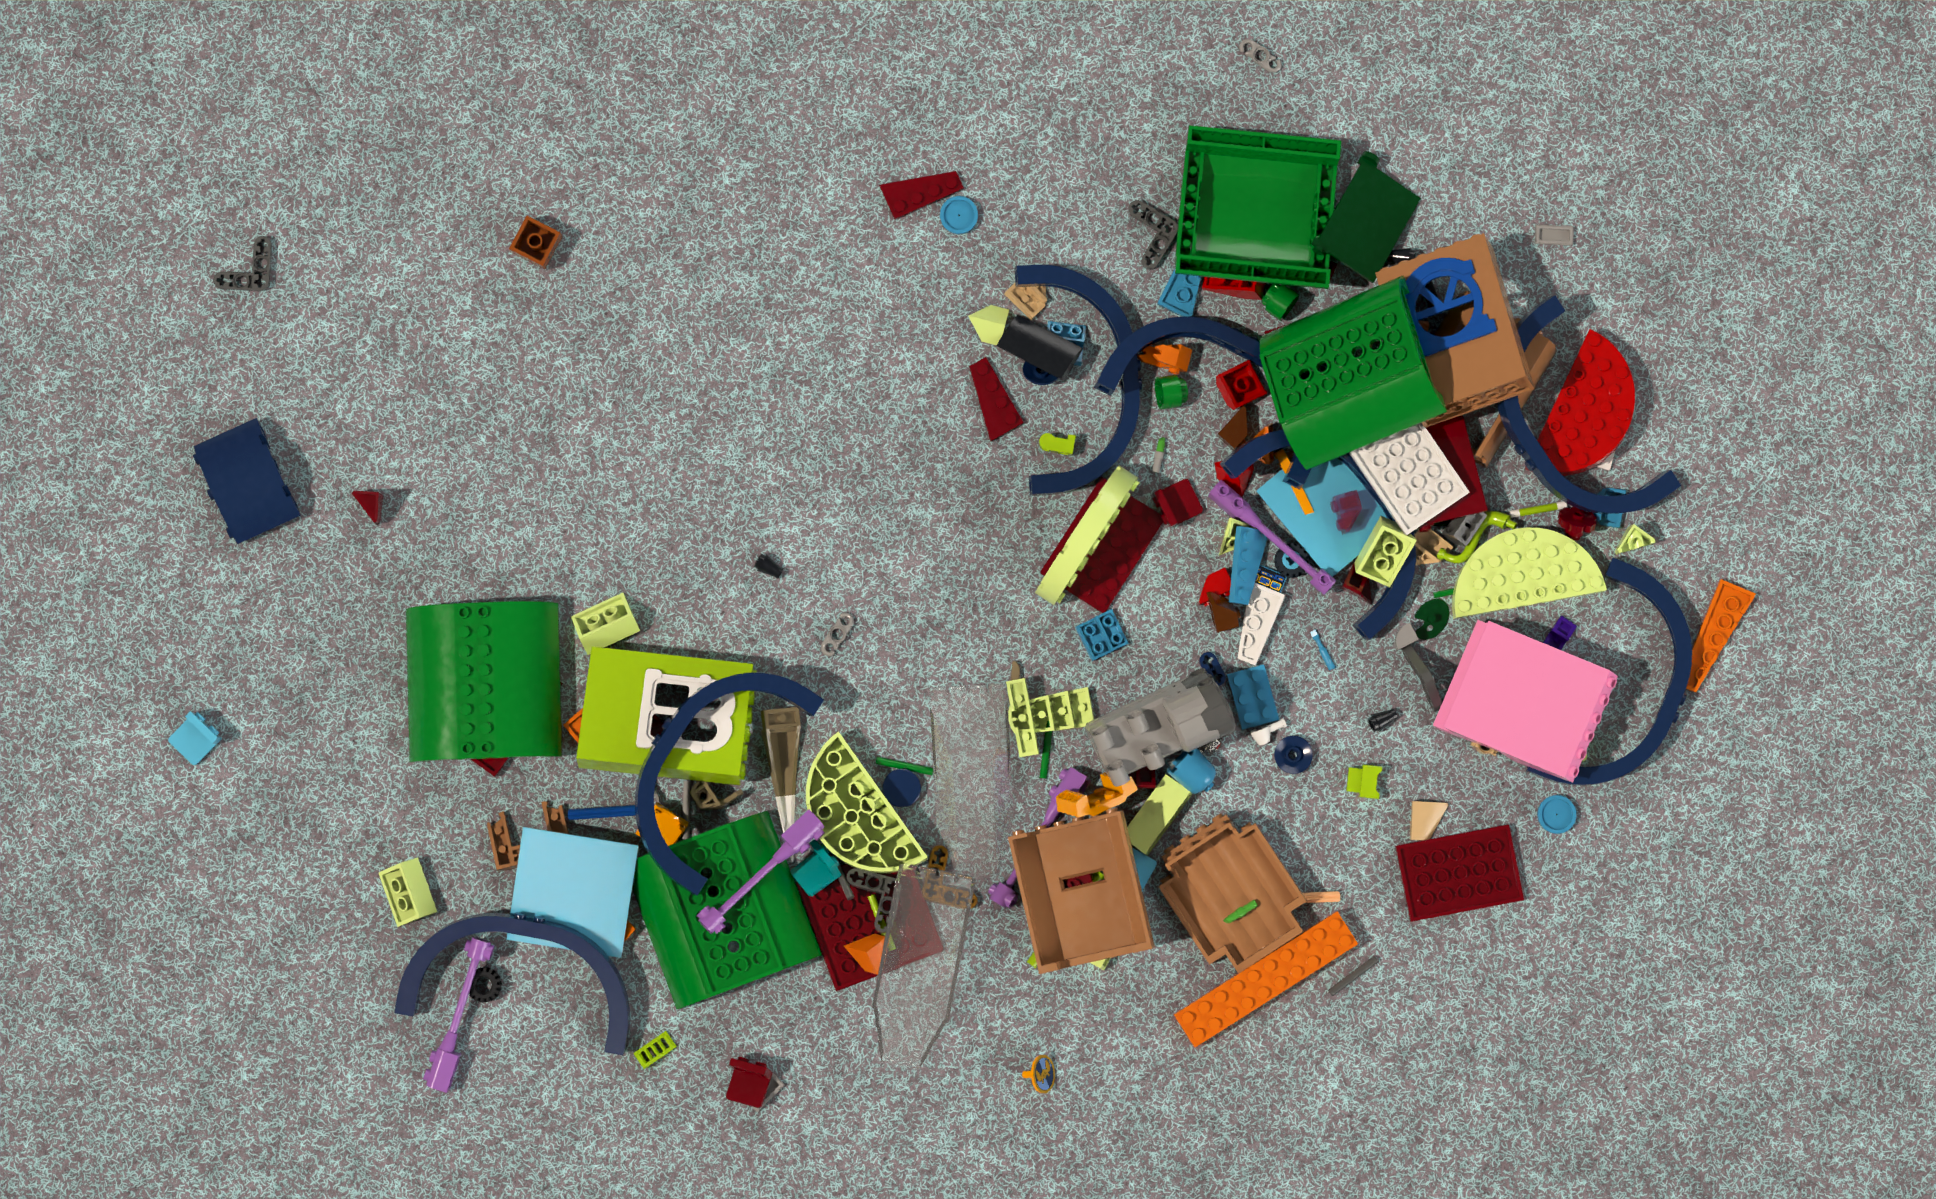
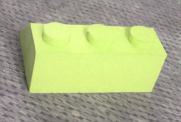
[1354,516,1417,587]
[571,593,640,655]
[379,858,437,927]

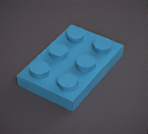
[1227,664,1279,730]

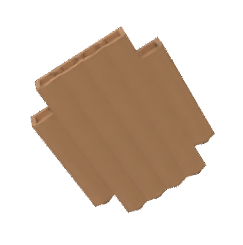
[1158,813,1307,974]

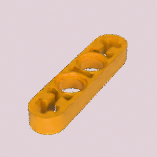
[1274,449,1314,515]

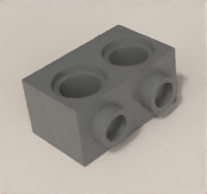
[1442,512,1487,546]

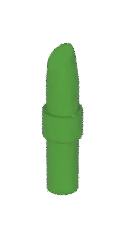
[1223,900,1258,923]

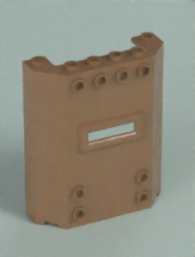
[1008,808,1155,974]

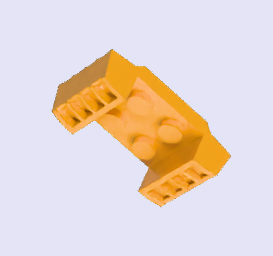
[1056,772,1138,818]

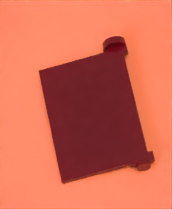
[1417,415,1488,532]

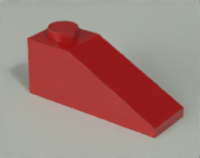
[1202,277,1266,300]

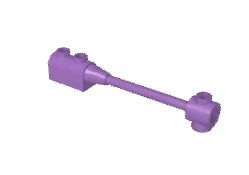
[1208,480,1337,595]
[988,767,1091,909]
[697,809,825,934]
[423,937,494,1093]

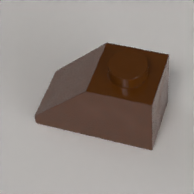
[1217,406,1248,451]
[1207,592,1241,633]

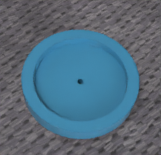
[940,196,978,235]
[1537,795,1576,834]

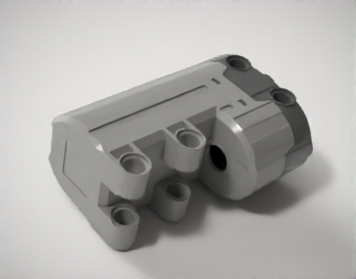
[1085,668,1236,787]

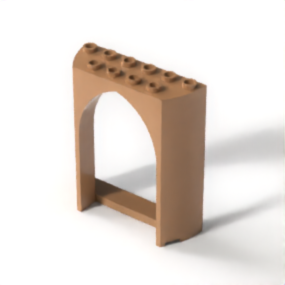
[1434,291,1557,469]

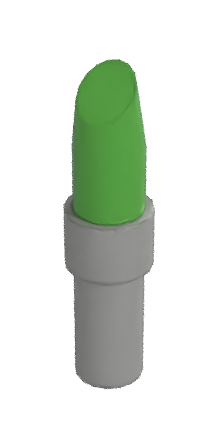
[1152,437,1165,474]

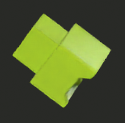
[1346,764,1382,799]

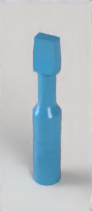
[1310,629,1336,671]

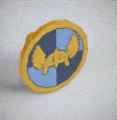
[1022,1055,1055,1093]

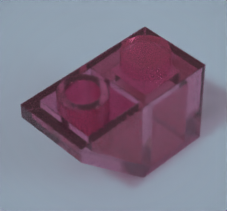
[1330,490,1362,535]

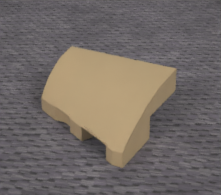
[1410,801,1448,841]

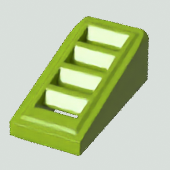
[633,1031,677,1069]

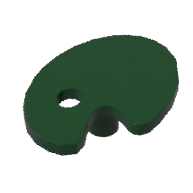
[1415,599,1449,640]

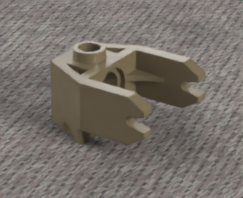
[690,781,743,812]

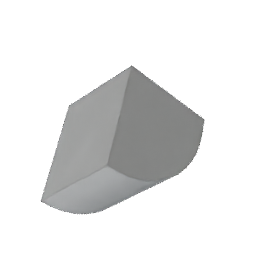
[1394,623,1419,651]

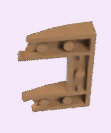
[487,801,569,872]

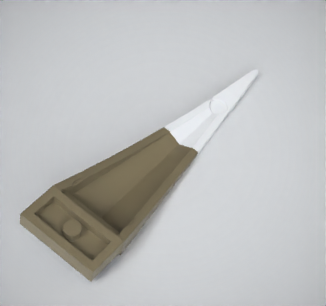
[761,707,801,863]

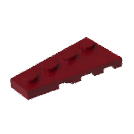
[879,171,964,220]
[969,357,1024,442]

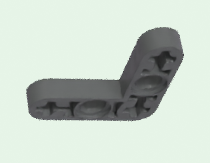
[1128,200,1178,270]
[213,236,272,292]
[1401,644,1442,712]
[846,868,901,934]

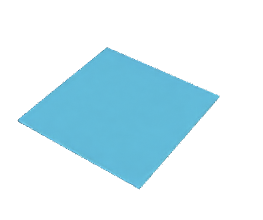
[1256,458,1387,577]
[506,827,639,958]

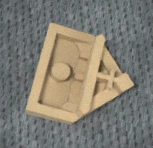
[1004,283,1047,320]
[1414,529,1453,565]

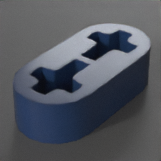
[1199,652,1226,686]

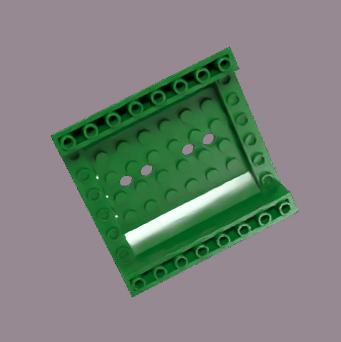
[1259,276,1447,470]
[632,811,822,1010]

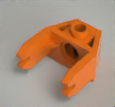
[1137,344,1192,375]

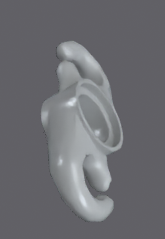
[1239,39,1282,73]
[821,612,854,656]

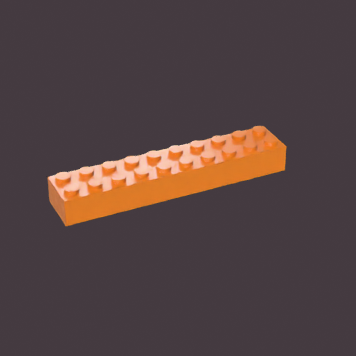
[1173,911,1358,1048]

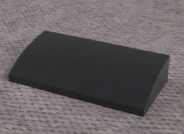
[996,314,1083,382]

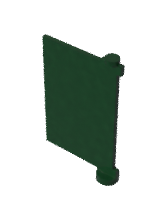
[1311,151,1421,283]

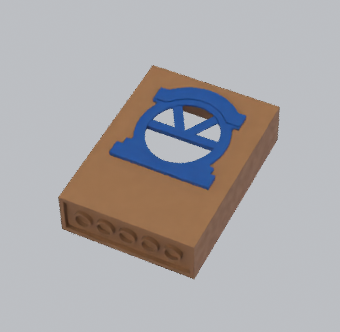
[1375,233,1535,428]

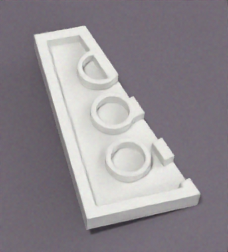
[1238,583,1285,666]

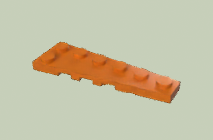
[1686,579,1756,693]

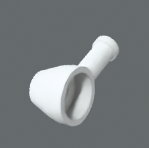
[1251,718,1287,745]

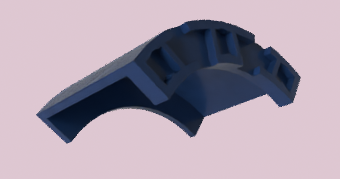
[193,418,301,544]

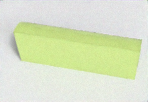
[1127,774,1192,856]

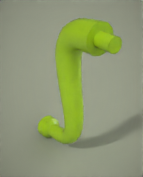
[1437,511,1517,564]

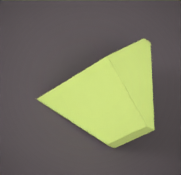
[968,305,1009,345]
[1219,518,1256,555]
[1615,524,1655,555]

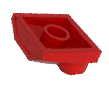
[1216,360,1267,410]

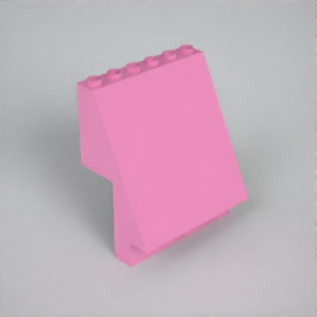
[1433,620,1618,783]

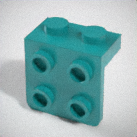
[790,839,841,896]

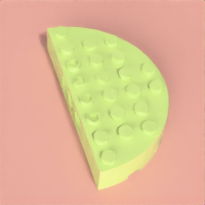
[1035,465,1140,605]
[1452,527,1607,619]
[806,731,928,873]

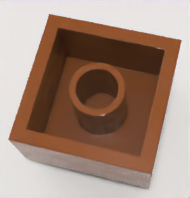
[509,215,563,270]

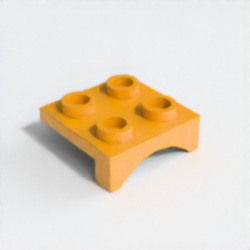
[635,802,689,846]

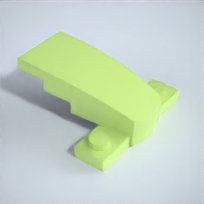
[1006,678,1094,758]

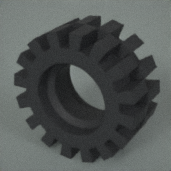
[469,967,502,1003]

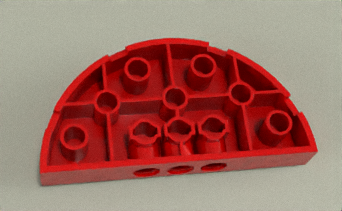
[1525,329,1635,476]

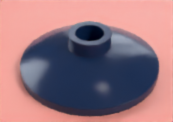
[1022,362,1058,385]
[1274,736,1313,774]

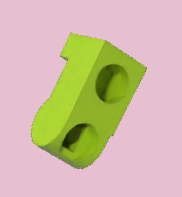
[1039,433,1076,456]

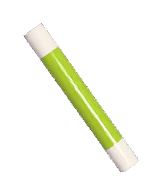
[1509,501,1567,518]

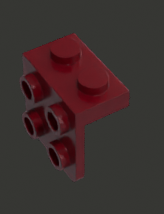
[1152,479,1203,528]
[726,1057,773,1108]

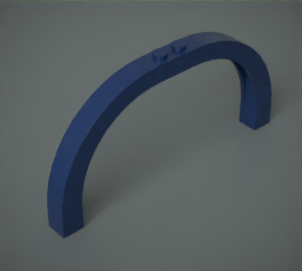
[1014,265,1142,496]
[1497,295,1681,514]
[1094,317,1311,490]
[1220,429,1416,640]
[1526,558,1692,786]
[635,673,824,895]
[394,912,630,1055]

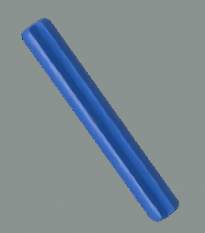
[568,805,636,820]

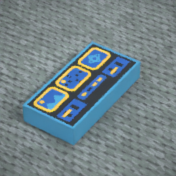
[1255,565,1287,593]

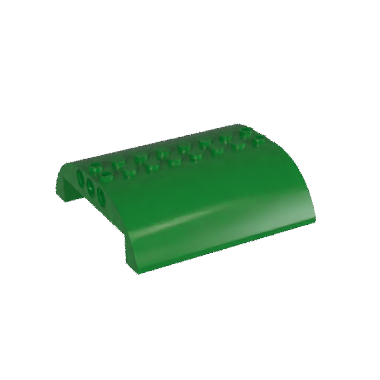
[1175,125,1341,289]
[406,601,562,763]

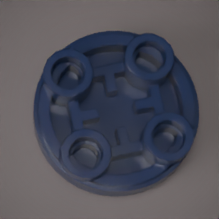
[882,769,921,808]

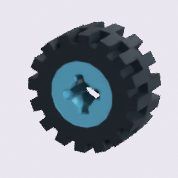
[1274,543,1309,578]

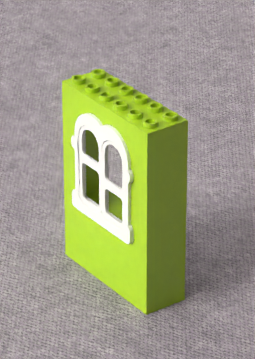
[576,647,757,785]

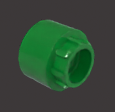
[1262,284,1300,321]
[1154,375,1188,410]

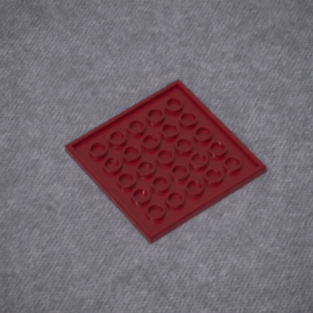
[796,864,945,991]

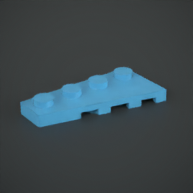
[1157,269,1201,317]
[1229,526,1267,605]

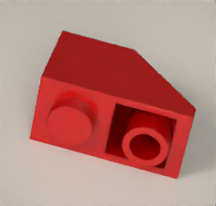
[1198,567,1231,607]

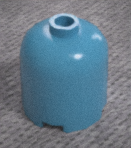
[1167,748,1216,794]

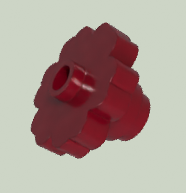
[1558,507,1597,540]

